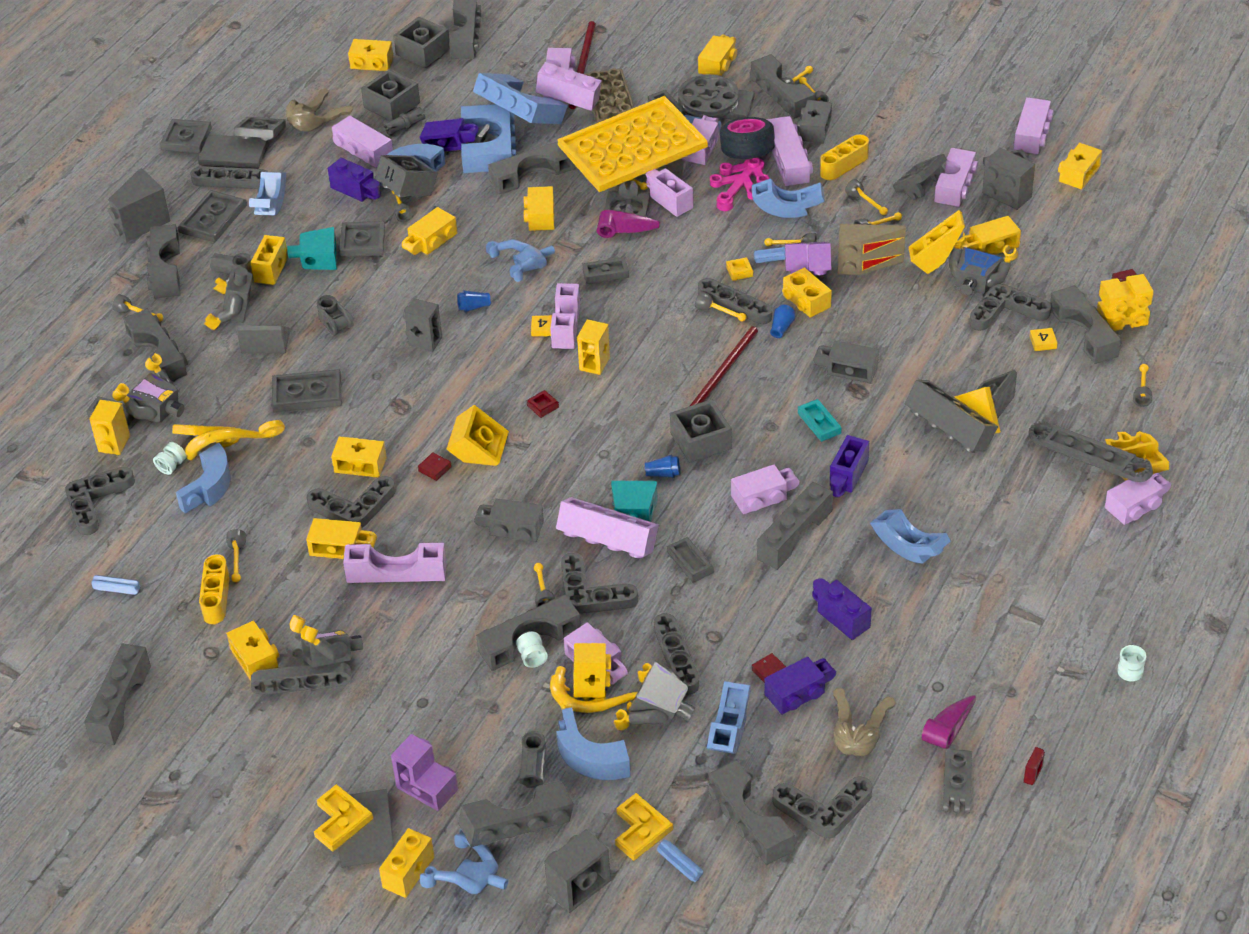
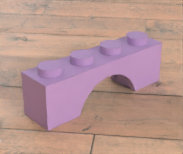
[343,543,446,583]

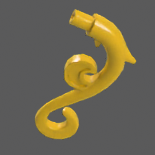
[185,420,285,460]
[550,666,637,713]

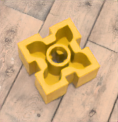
[1097,274,1154,331]

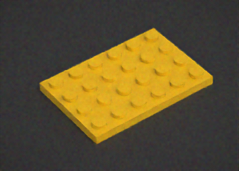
[557,96,708,192]

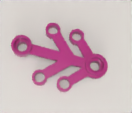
[710,158,769,211]

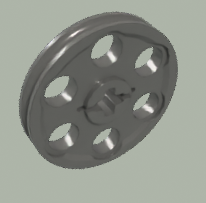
[678,74,739,118]

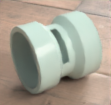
[153,442,186,475]
[516,632,548,668]
[1117,645,1146,681]

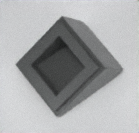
[466,124,490,144]

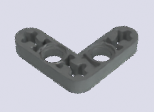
[969,284,1051,331]
[65,467,135,535]
[307,476,396,528]
[561,553,638,614]
[772,776,872,838]

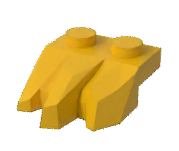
[1105,431,1169,480]

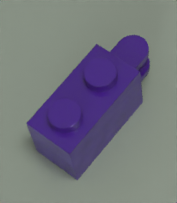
[419,118,479,152]
[327,157,381,202]
[829,435,870,497]
[812,578,872,640]
[764,656,836,715]

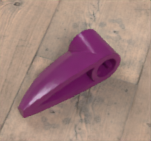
[597,210,660,238]
[921,695,976,749]

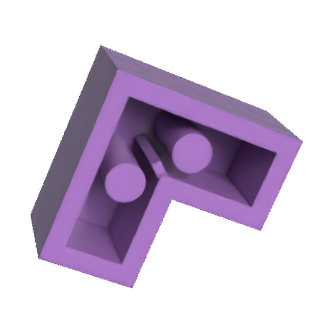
[785,242,831,275]
[391,734,458,811]

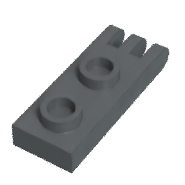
[943,749,972,813]

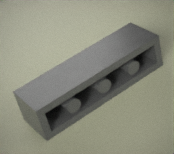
[905,380,998,453]

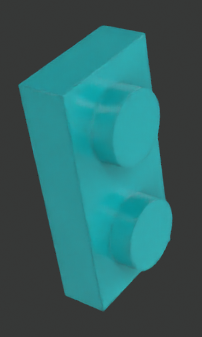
[798,399,842,442]

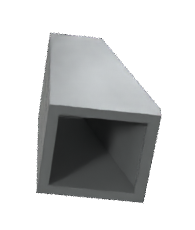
[108,168,170,242]

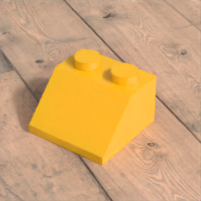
[446,405,509,466]

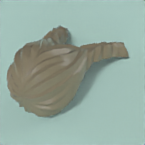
[286,88,353,131]
[833,687,896,757]

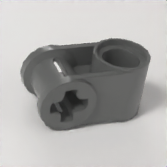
[317,295,354,336]

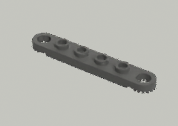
[1028,421,1153,482]

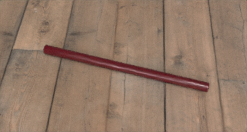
[568,21,596,109]
[690,326,758,406]

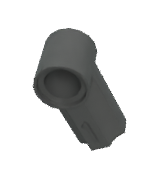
[210,253,253,279]
[520,731,546,788]

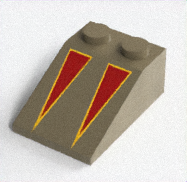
[838,224,906,275]

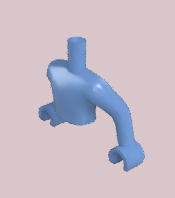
[486,239,555,282]
[420,829,509,894]

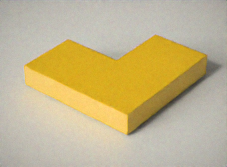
[955,387,1001,434]
[172,424,235,435]
[314,784,373,852]
[615,793,673,861]

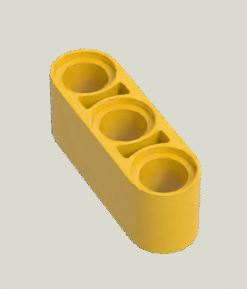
[820,134,869,180]
[199,554,230,624]

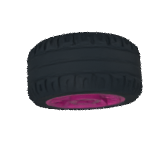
[720,117,775,159]

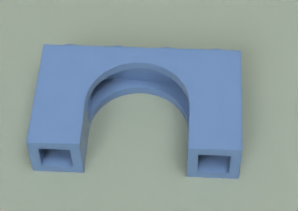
[473,73,568,124]
[461,104,516,173]

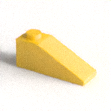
[908,210,965,274]

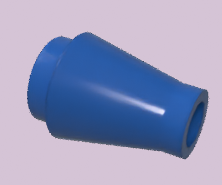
[457,290,491,312]
[770,304,795,338]
[645,455,680,478]

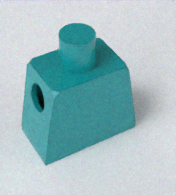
[287,227,337,270]
[611,480,658,522]

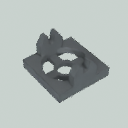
[893,154,947,200]
[604,181,650,217]

